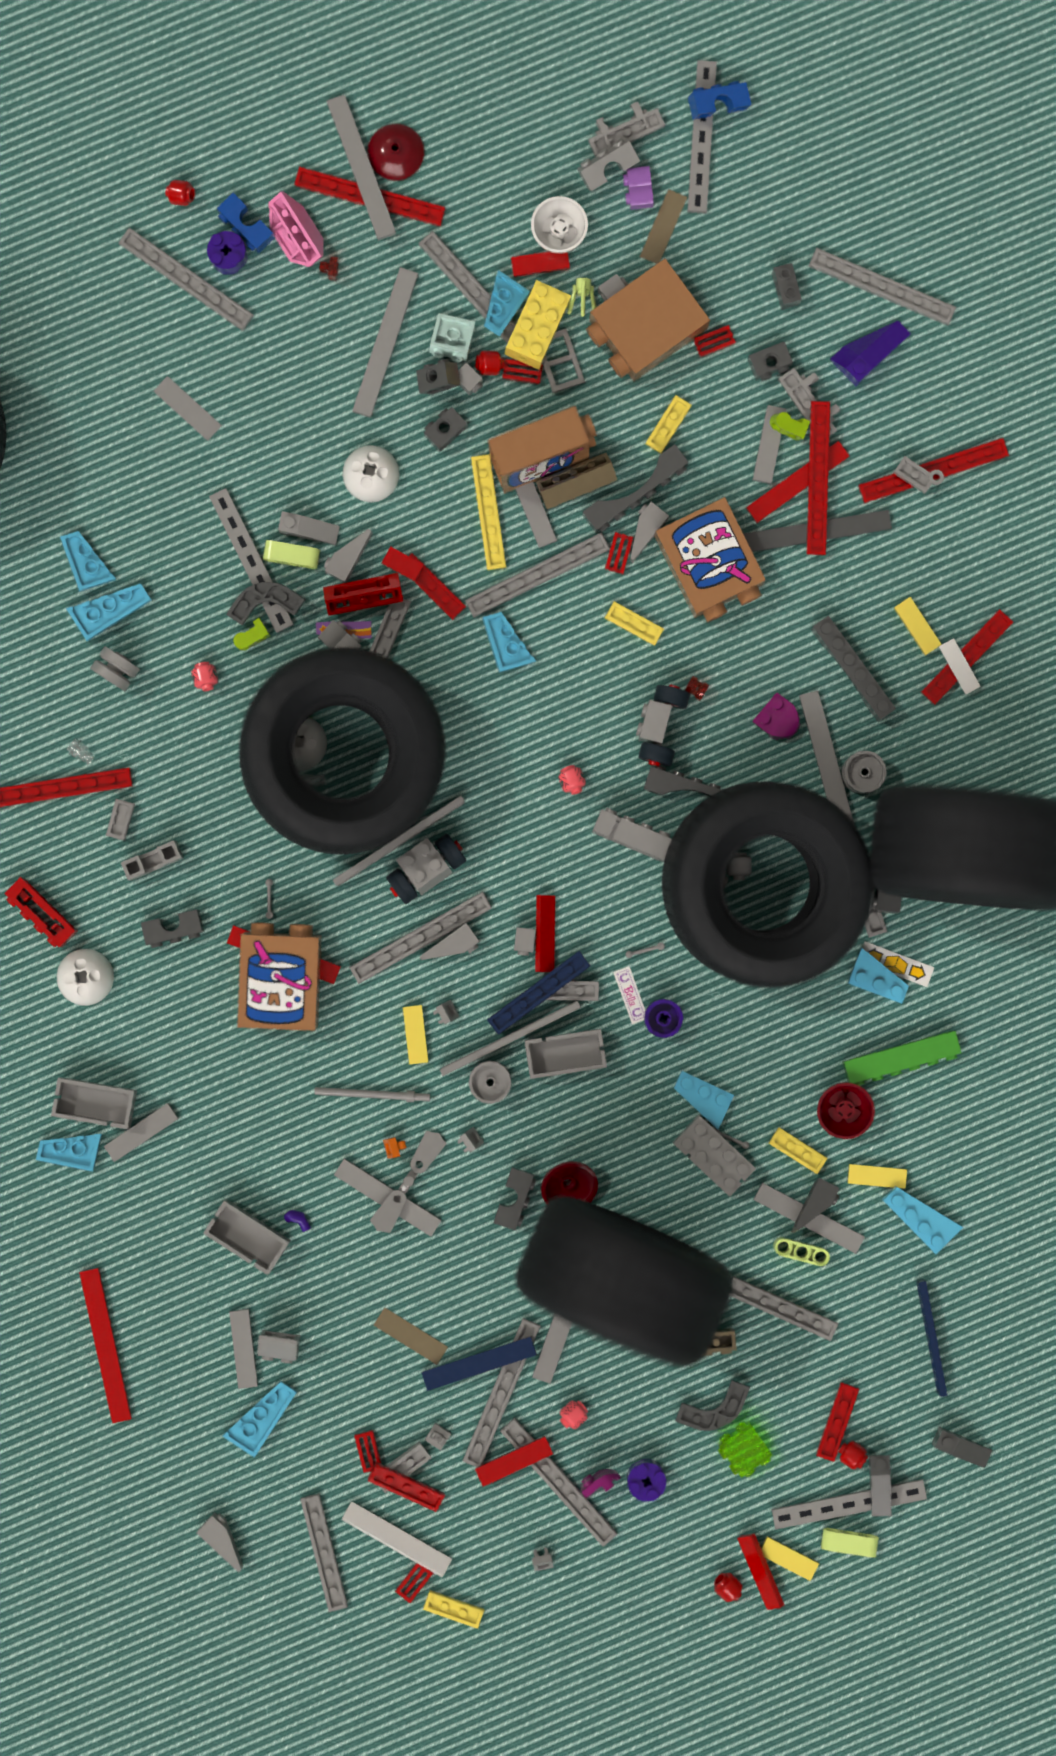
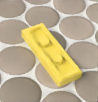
[645,395,692,454]
[894,597,942,655]
[605,601,664,646]
[403,1005,429,1065]
[769,1127,828,1175]
[847,1164,907,1189]
[761,1536,819,1581]
[423,1590,484,1629]

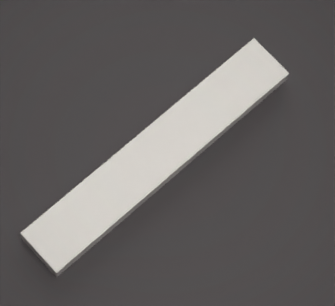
[341,1501,452,1577]

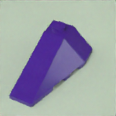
[830,320,911,387]

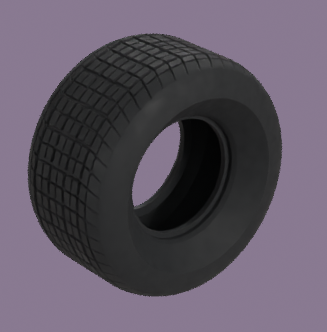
[239,647,445,854]
[662,781,874,988]
[870,785,1056,911]
[516,1196,734,1367]

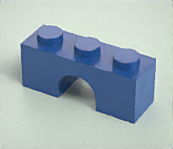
[688,81,752,120]
[217,193,275,254]

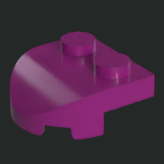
[752,692,800,740]
[581,1469,621,1498]

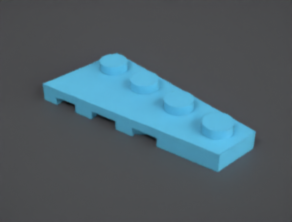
[66,584,152,641]
[882,1186,963,1254]
[222,1381,297,1458]

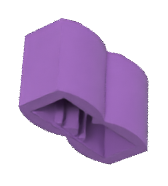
[623,166,654,210]

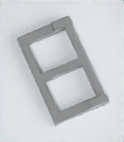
[543,329,585,393]

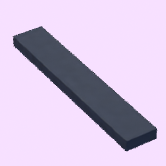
[487,951,591,1035]
[916,1279,948,1397]
[421,1336,537,1391]

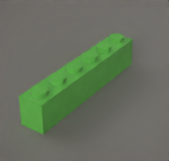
[842,1030,962,1086]

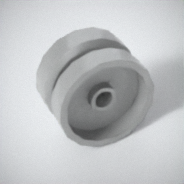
[90,646,140,692]
[841,751,887,794]
[469,1061,511,1104]

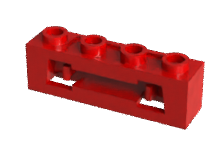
[323,573,403,616]
[4,877,78,948]

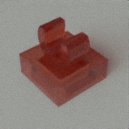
[319,256,339,281]

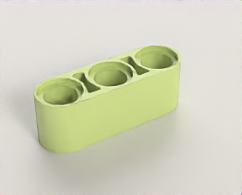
[263,540,320,569]
[773,1237,830,1266]
[821,1528,879,1557]

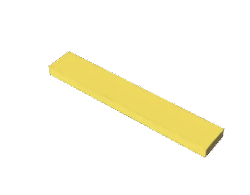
[471,454,506,571]

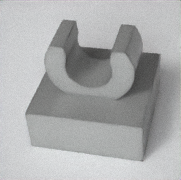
[433,1000,460,1024]
[458,1127,484,1153]
[425,1423,451,1450]
[532,1547,554,1571]

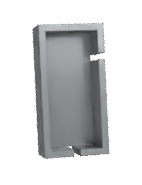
[592,808,672,862]
[525,1029,607,1079]
[51,1077,137,1129]
[672,1115,756,1197]
[203,1199,291,1275]

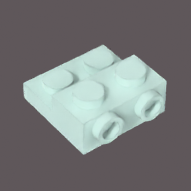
[429,313,475,363]

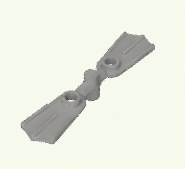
[370,1131,446,1233]

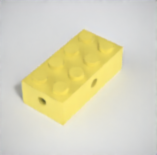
[504,280,571,370]

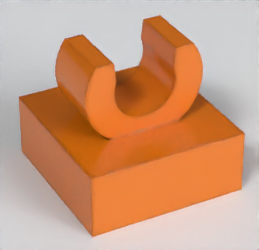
[383,1137,407,1158]

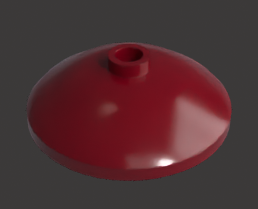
[367,124,424,181]
[541,1161,598,1204]

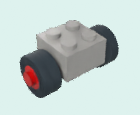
[636,684,690,767]
[386,833,466,904]

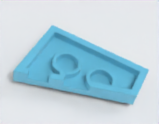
[484,270,530,337]
[60,531,116,592]
[482,612,536,673]
[848,948,909,1004]
[674,1071,734,1130]
[36,1134,102,1172]

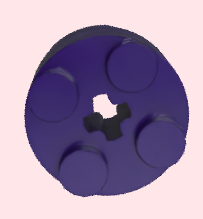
[207,231,248,275]
[644,999,683,1038]
[627,1459,666,1502]

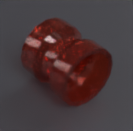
[684,676,709,701]

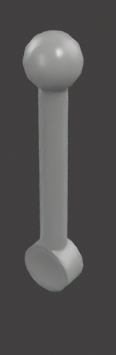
[265,879,273,919]
[626,943,665,958]
[714,1128,749,1149]

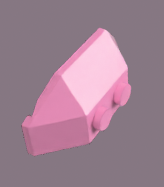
[268,191,323,267]

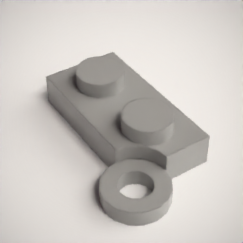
[893,456,944,494]

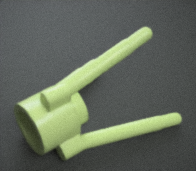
[567,278,596,317]

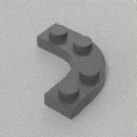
[226,582,306,625]
[675,1380,750,1431]

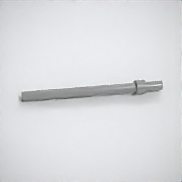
[314,1087,430,1102]

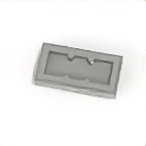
[106,799,135,841]

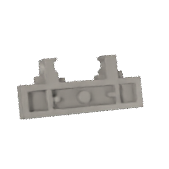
[588,101,665,157]
[778,368,840,437]

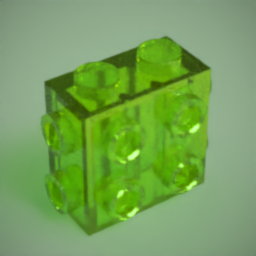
[717,1421,773,1478]

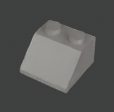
[258,1330,301,1363]

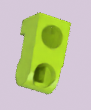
[770,412,810,441]
[233,618,270,651]

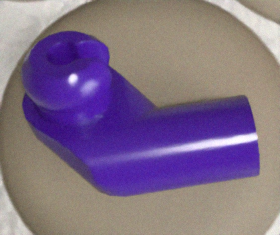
[284,1210,311,1232]

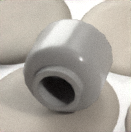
[727,853,752,880]

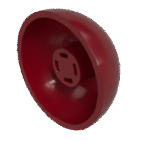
[817,1082,875,1139]

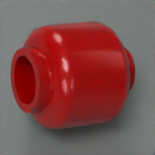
[165,180,195,206]
[475,351,505,376]
[839,1441,869,1470]
[714,1573,743,1602]

